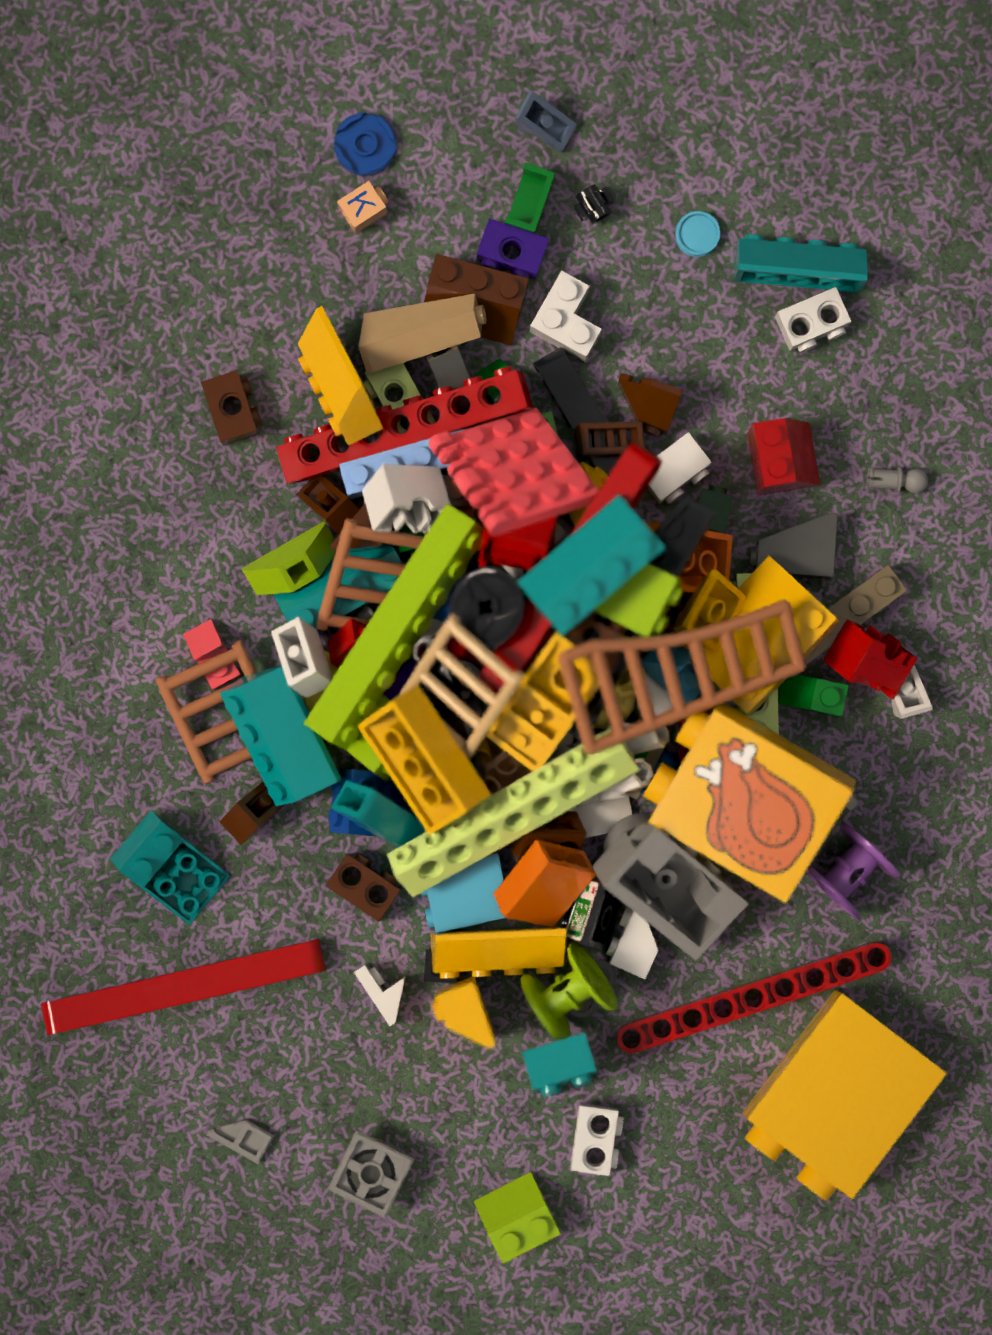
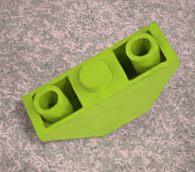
[241,521,336,595]

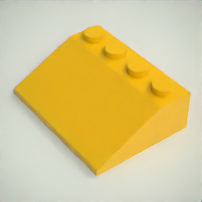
[683,555,840,715]

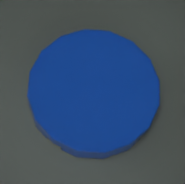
[334,113,396,176]

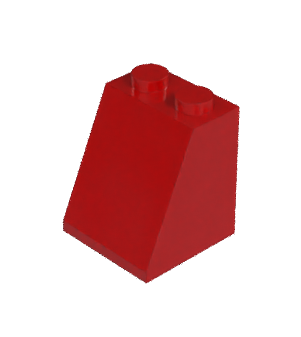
[747,418,821,496]

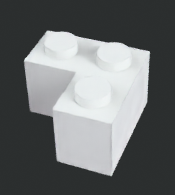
[530,270,602,362]

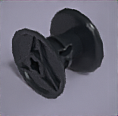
[448,567,529,653]

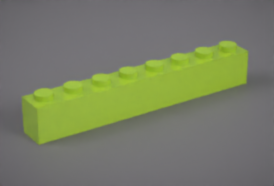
[304,503,484,750]

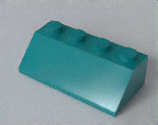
[734,234,868,293]
[517,495,665,636]
[273,544,403,634]
[219,665,341,807]

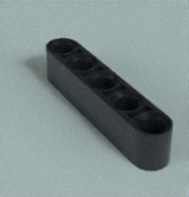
[533,347,621,476]

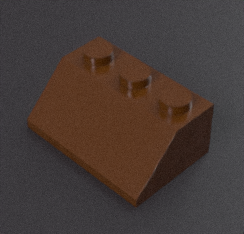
[424,253,529,346]

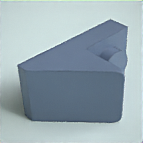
[515,91,577,152]

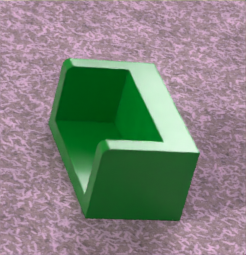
[505,163,555,234]

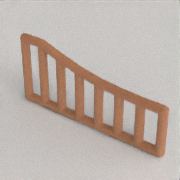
[558,600,806,755]

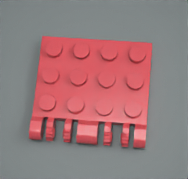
[428,408,599,536]

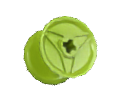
[520,941,618,1040]

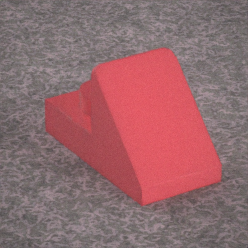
[183,619,241,690]

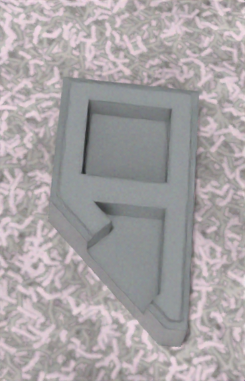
[207,1119,274,1164]

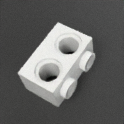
[775,287,851,353]
[570,1103,624,1176]

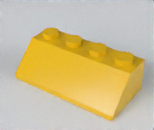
[298,306,383,446]
[357,685,491,835]
[430,927,566,979]
[432,977,496,1048]

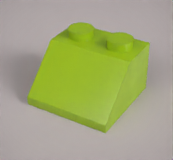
[474,1171,561,1264]

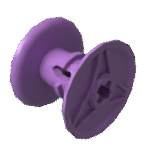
[804,822,901,921]

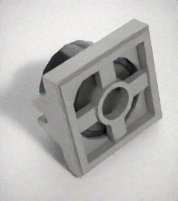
[327,1130,415,1218]

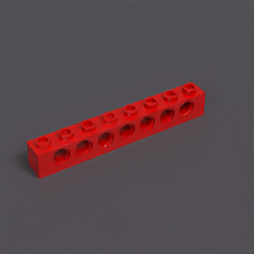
[276,366,534,484]

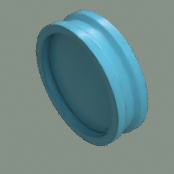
[675,211,720,257]

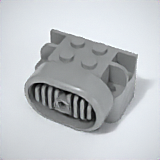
[592,813,749,960]

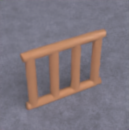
[316,519,427,630]
[155,640,257,784]

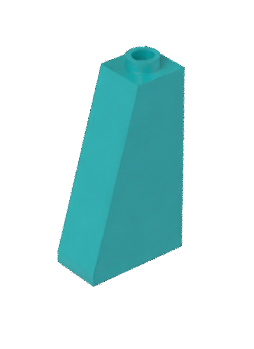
[331,780,427,848]

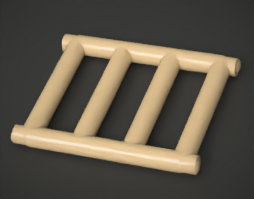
[398,613,524,760]

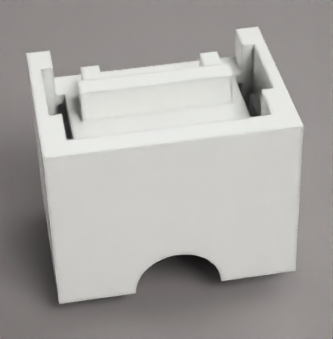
[362,464,451,534]

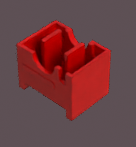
[479,516,558,571]
[823,619,918,700]

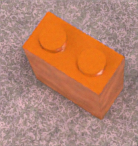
[493,840,596,928]

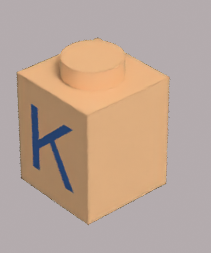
[337,181,389,233]

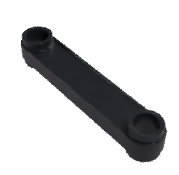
[413,635,486,783]

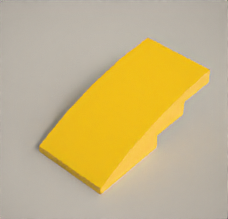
[486,632,610,771]

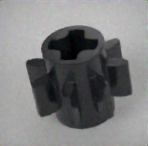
[574,184,614,224]

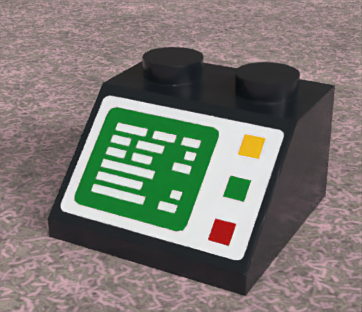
[562,879,622,952]

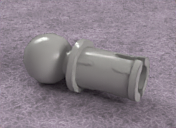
[867,467,928,494]

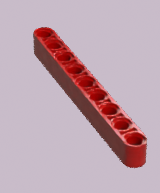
[478,442,662,694]
[40,939,326,1035]
[616,942,892,1054]

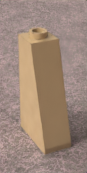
[359,294,486,374]

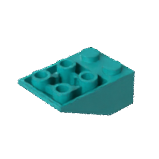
[110,810,230,925]
[522,1033,597,1098]

